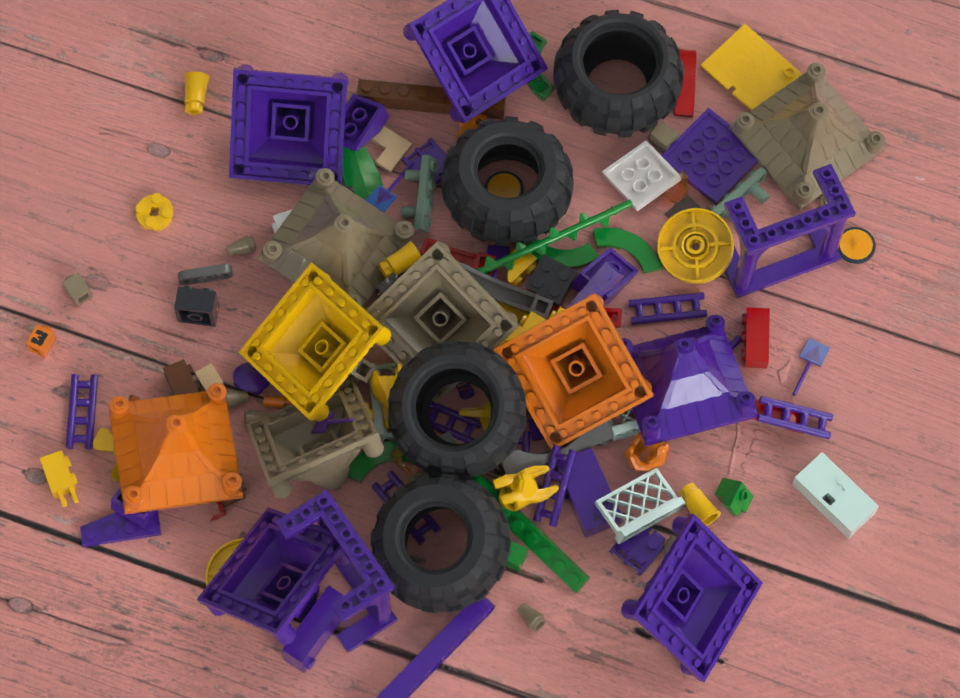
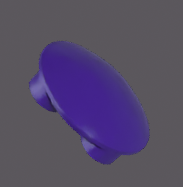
[233,362,270,395]

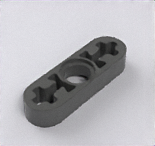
[177,264,233,286]

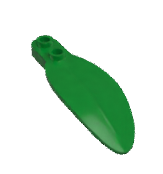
[342,146,385,213]

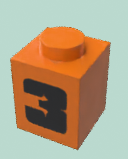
[25,324,56,358]

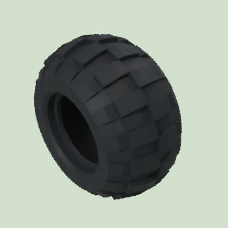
[553,10,684,138]
[441,116,574,247]
[388,340,526,479]
[370,473,511,613]

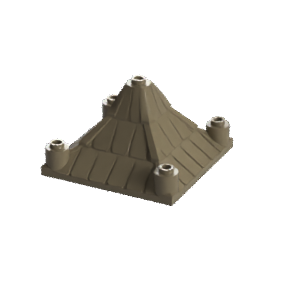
[729,62,886,211]
[257,168,415,307]
[366,241,519,404]
[246,377,384,498]

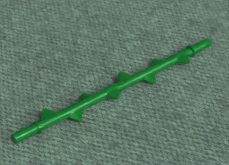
[477,199,633,274]

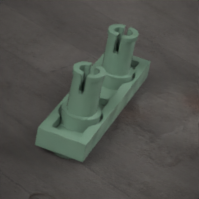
[401,155,438,233]
[710,167,770,223]

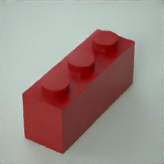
[741,307,770,369]

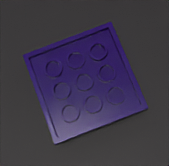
[661,108,758,205]

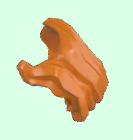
[625,432,670,472]

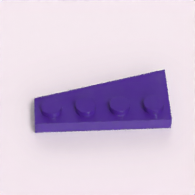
[80,510,161,547]

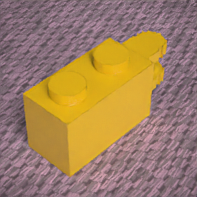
[40,450,79,508]

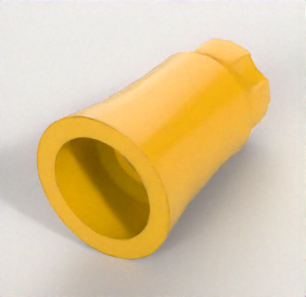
[184,71,210,115]
[378,241,421,280]
[679,483,721,526]

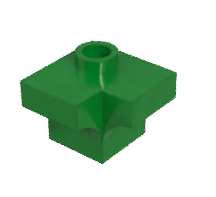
[715,478,754,517]

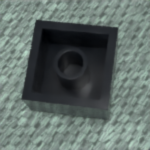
[525,254,578,307]
[174,286,219,327]

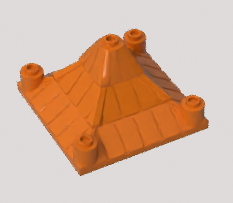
[493,293,654,451]
[108,383,243,514]

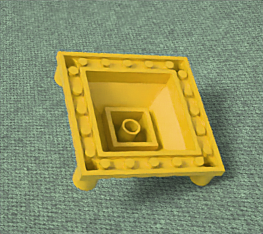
[239,262,391,422]

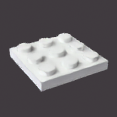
[602,140,681,211]

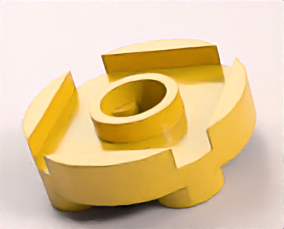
[135,193,174,231]

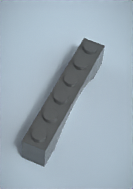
[458,261,554,319]
[498,421,614,476]

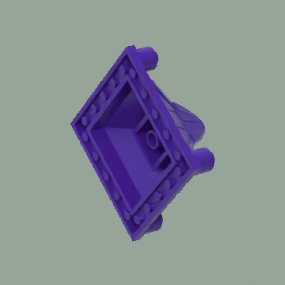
[403,0,548,124]
[229,64,349,185]
[621,315,758,447]
[197,507,352,645]
[621,514,763,682]

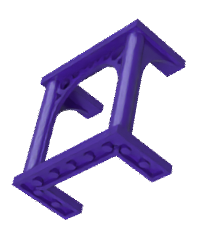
[724,164,856,298]
[275,489,398,653]

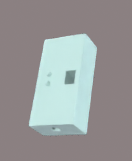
[792,452,879,539]

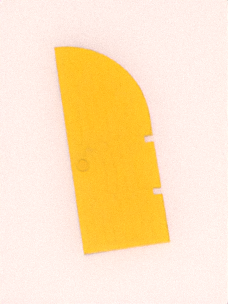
[700,24,803,111]

